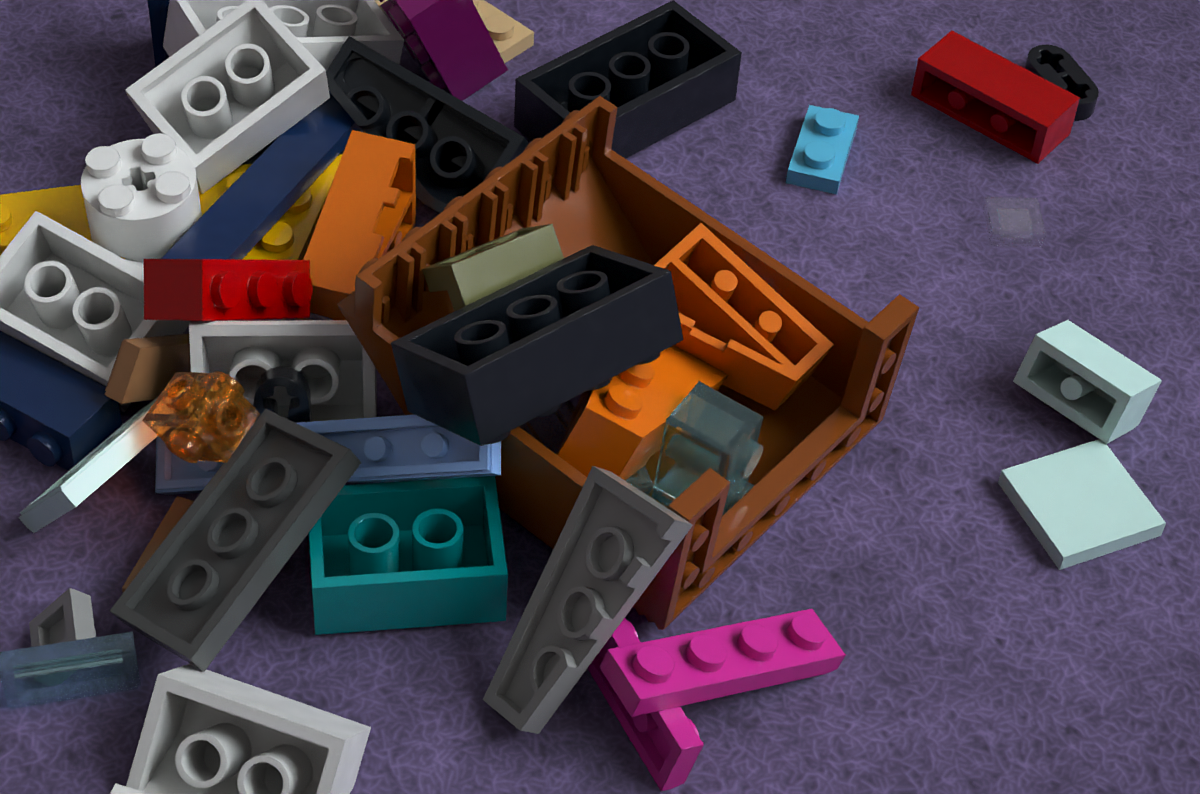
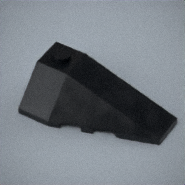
[326,36,529,214]

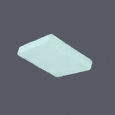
[998,439,1166,570]

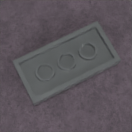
[110,409,361,672]

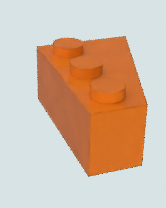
[298,130,416,320]
[654,223,834,411]
[557,345,728,480]

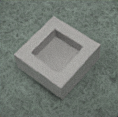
[29,588,97,681]

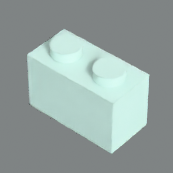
[1013,320,1162,444]

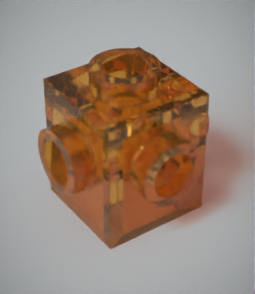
[142,371,260,463]

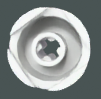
[81,133,202,263]

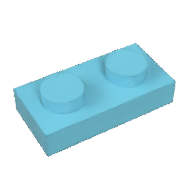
[786,105,859,194]

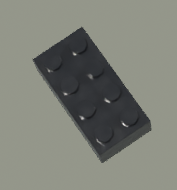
[514,0,742,159]
[391,245,684,446]

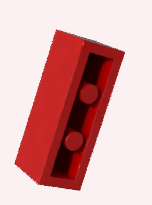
[911,30,1080,164]
[144,259,313,321]

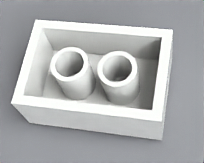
[0,211,190,412]

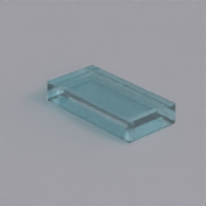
[0,631,141,709]

